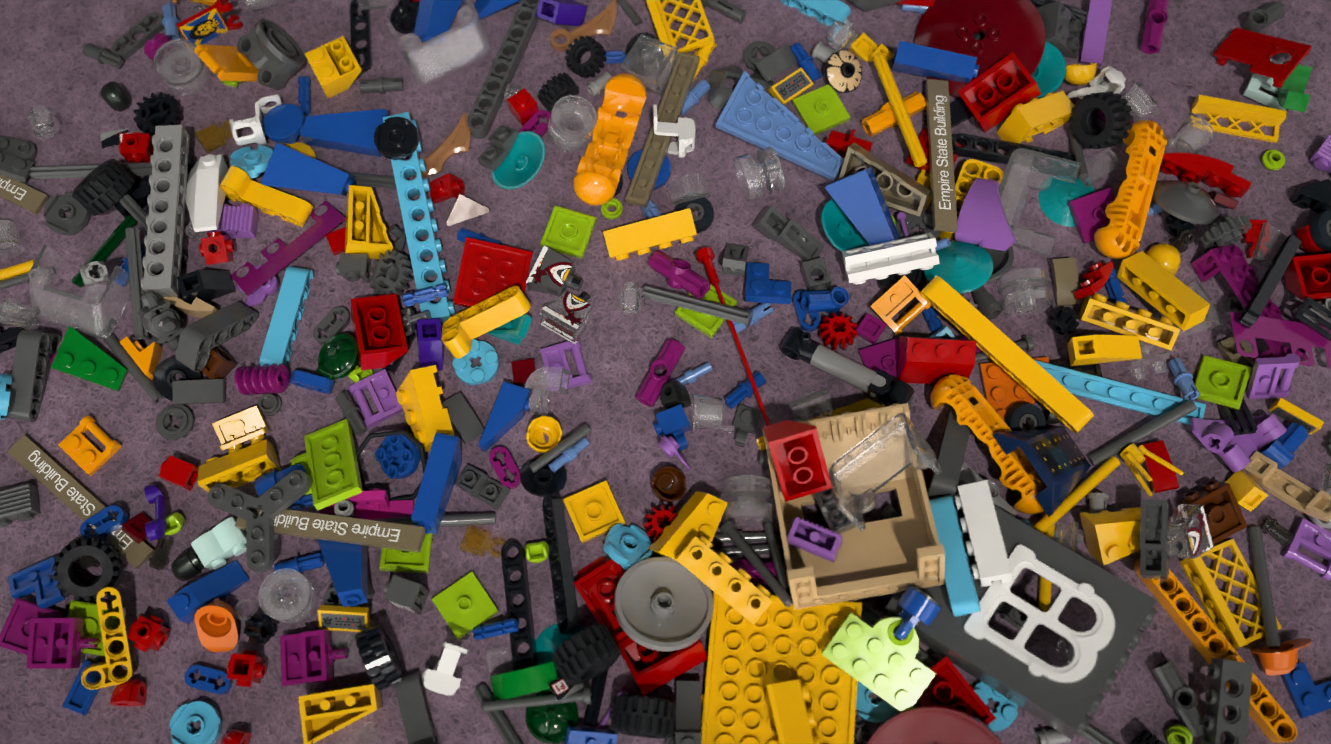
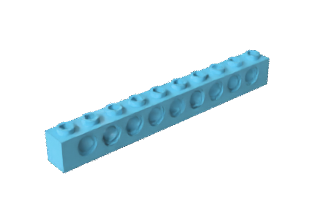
[382,112,455,324]

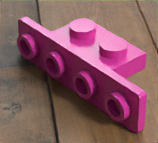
[318,488,414,520]

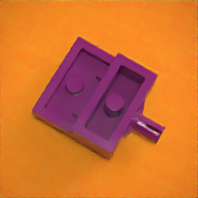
[26,618,98,669]
[280,630,349,686]

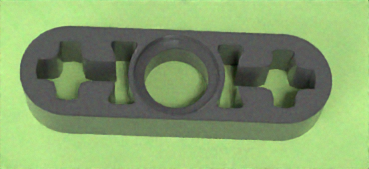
[111,12,165,59]

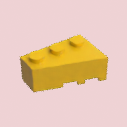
[997,91,1075,144]
[345,185,393,259]
[396,365,454,452]
[648,491,728,562]
[1080,507,1141,566]
[298,683,383,744]

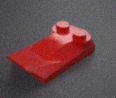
[574,556,629,643]

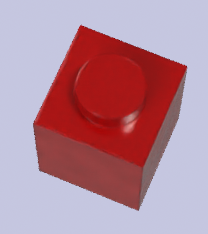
[507,88,539,126]
[158,455,199,491]

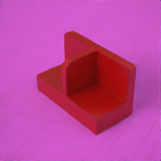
[826,129,873,159]

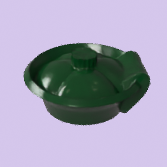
[316,333,359,380]
[525,689,578,744]

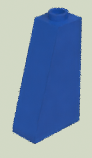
[413,0,463,45]
[891,41,979,83]
[300,109,390,157]
[260,143,355,196]
[825,166,900,245]
[411,433,462,534]
[317,517,368,607]

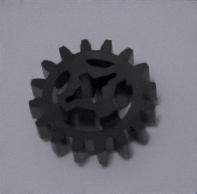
[133,92,183,136]

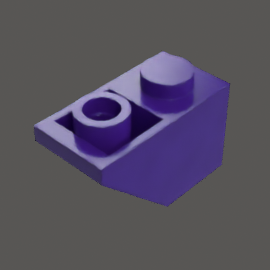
[536,0,588,26]
[416,319,443,371]

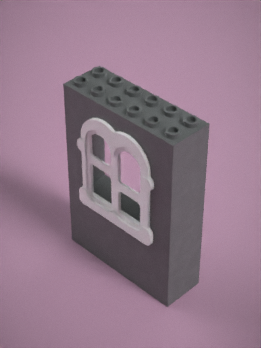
[885,504,1157,740]

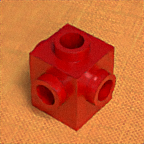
[119,132,154,163]
[199,231,235,265]
[127,615,171,652]
[227,650,266,687]

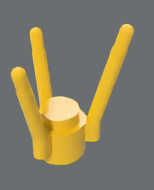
[1119,443,1184,496]

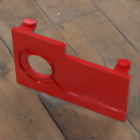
[1214,27,1311,88]

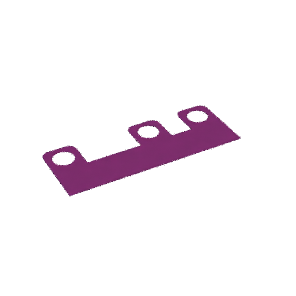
[230,201,346,296]
[1230,311,1331,368]

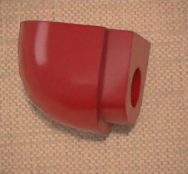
[1296,225,1323,253]
[110,679,147,707]
[221,730,251,744]

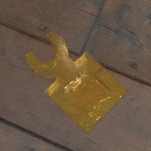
[195,120,238,153]
[460,527,505,558]

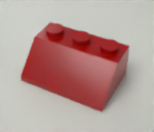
[957,52,1041,132]
[1283,253,1331,301]
[350,294,408,371]
[897,336,976,384]
[763,420,832,502]
[617,637,708,696]
[915,656,996,725]

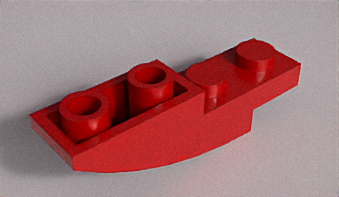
[1160,153,1252,198]

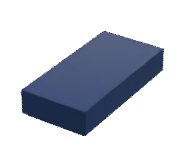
[62,659,101,716]

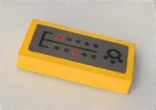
[768,68,814,105]
[1268,398,1324,435]
[318,605,370,632]

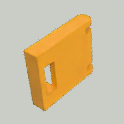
[194,44,259,82]

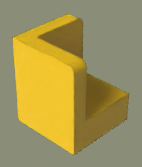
[1225,470,1268,512]

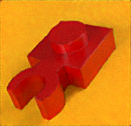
[1242,220,1268,259]

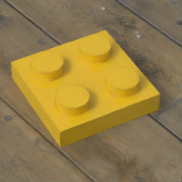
[563,481,626,544]

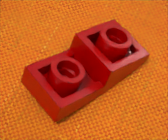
[1073,261,1114,300]
[1139,440,1179,493]

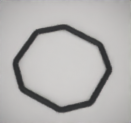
[356,429,427,501]

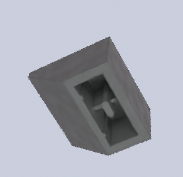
[1037,0,1082,59]

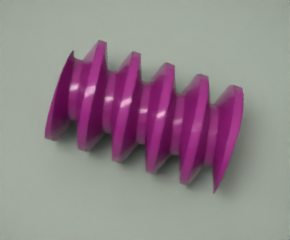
[234,364,290,395]

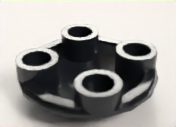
[390,0,420,35]

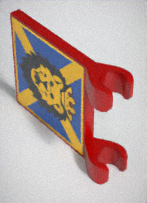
[176,0,243,50]

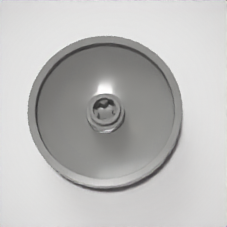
[614,557,713,651]

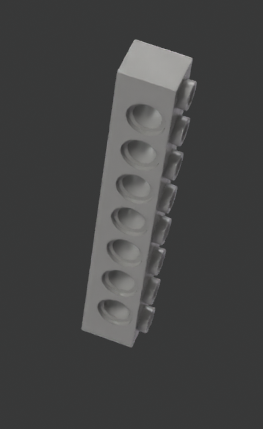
[141,125,190,298]

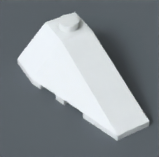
[185,154,228,232]

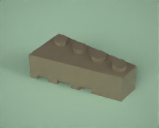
[839,143,931,217]

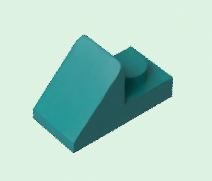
[488,314,532,345]

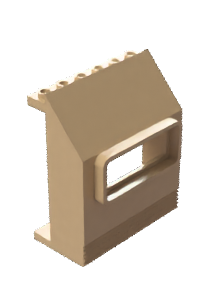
[762,403,945,610]

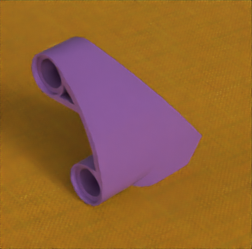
[955,178,1016,251]
[1190,413,1287,473]

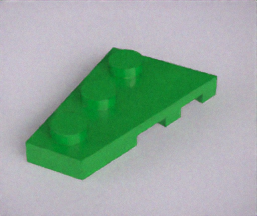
[50,325,129,392]

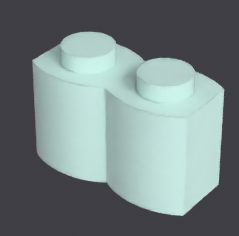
[191,517,247,570]

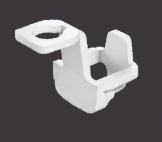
[1067,66,1126,100]
[229,95,282,145]
[653,104,695,157]
[422,642,468,695]

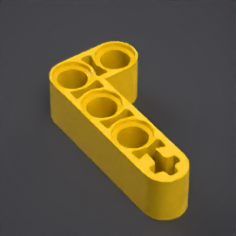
[939,159,1004,241]
[220,166,313,227]
[441,286,531,359]
[81,586,132,690]

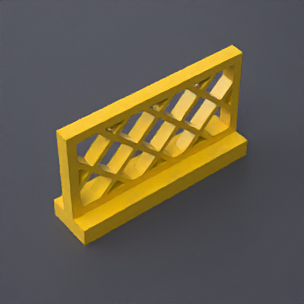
[646,0,715,63]
[1179,539,1282,649]

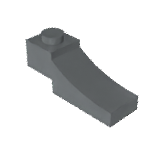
[753,205,824,261]
[1139,500,1169,580]
[675,681,701,744]

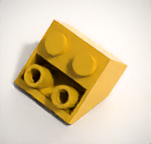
[305,36,362,99]

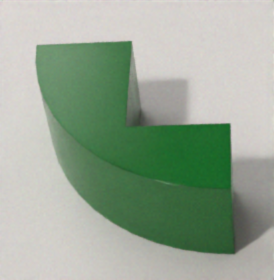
[1277,61,1313,113]
[490,662,557,700]

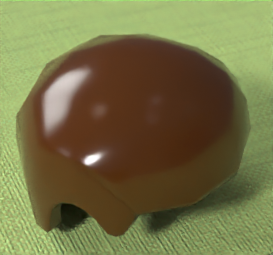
[650,466,687,502]

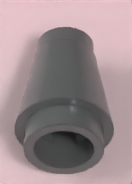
[972,286,1002,320]

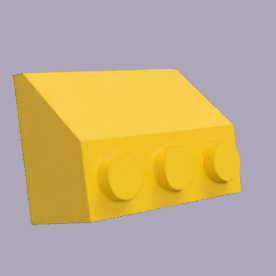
[197,439,281,492]
[767,679,821,744]

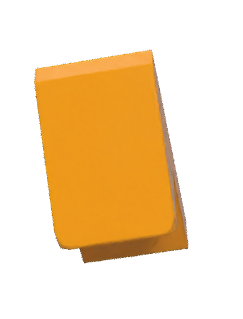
[119,336,163,381]

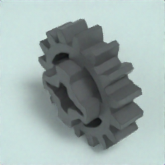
[1200,215,1252,250]
[368,250,413,296]

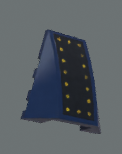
[993,427,1091,517]

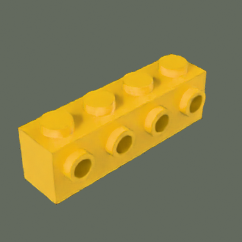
[603,208,698,261]
[1117,251,1211,331]
[1079,293,1180,350]
[675,536,773,625]

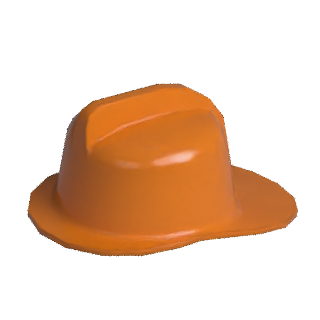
[194,597,238,652]
[1250,638,1312,676]

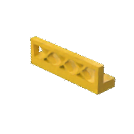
[1189,95,1287,143]

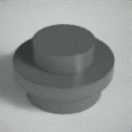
[258,393,282,416]

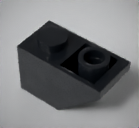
[1290,179,1331,214]
[177,269,235,304]

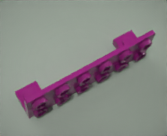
[1191,244,1308,370]

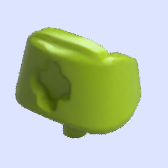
[348,365,373,383]
[164,512,185,535]
[525,541,549,563]

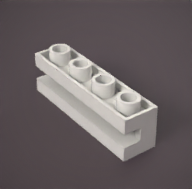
[842,232,940,284]
[954,480,1012,587]

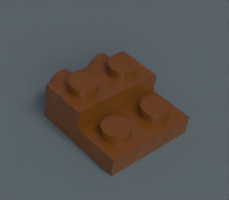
[1178,480,1248,548]

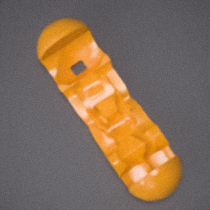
[573,73,647,206]
[1094,120,1167,259]
[930,374,1047,514]

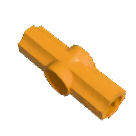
[861,91,926,137]

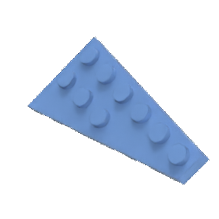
[716,70,844,181]

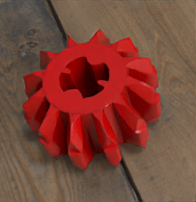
[819,311,858,350]
[644,504,678,543]

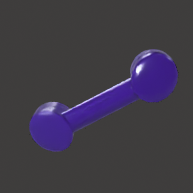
[144,484,167,541]

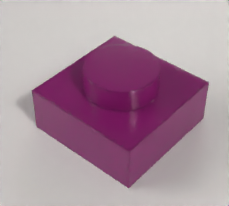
[856,313,887,345]

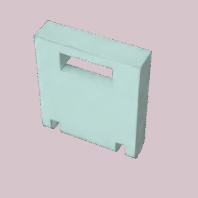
[1243,58,1286,110]

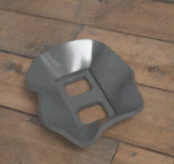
[708,66,775,111]

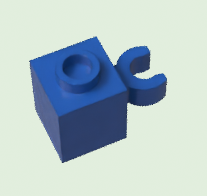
[653,404,690,451]

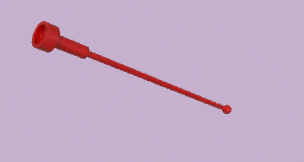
[695,247,771,426]

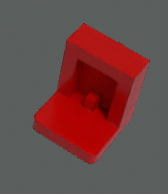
[429,173,465,203]

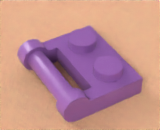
[540,339,593,394]
[1247,354,1301,399]
[348,369,404,429]
[1282,518,1331,581]

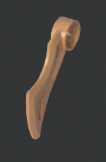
[550,0,617,52]
[412,112,471,179]

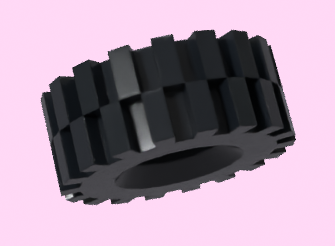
[354,623,404,691]

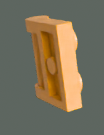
[870,275,931,336]
[58,415,122,476]

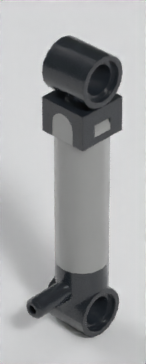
[780,328,914,407]

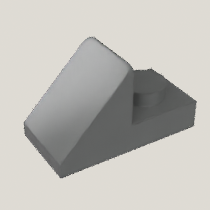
[722,243,749,276]

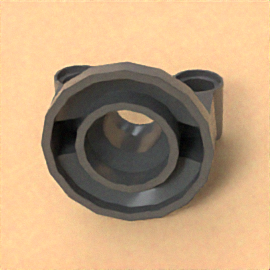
[237,18,306,90]

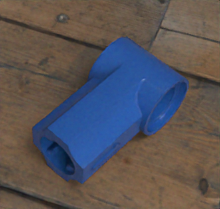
[800,287,850,314]
[1261,422,1309,469]

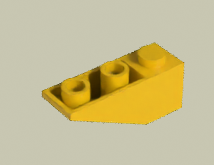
[1067,335,1142,366]

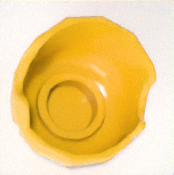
[1064,63,1097,86]
[1146,243,1181,276]
[526,415,562,453]

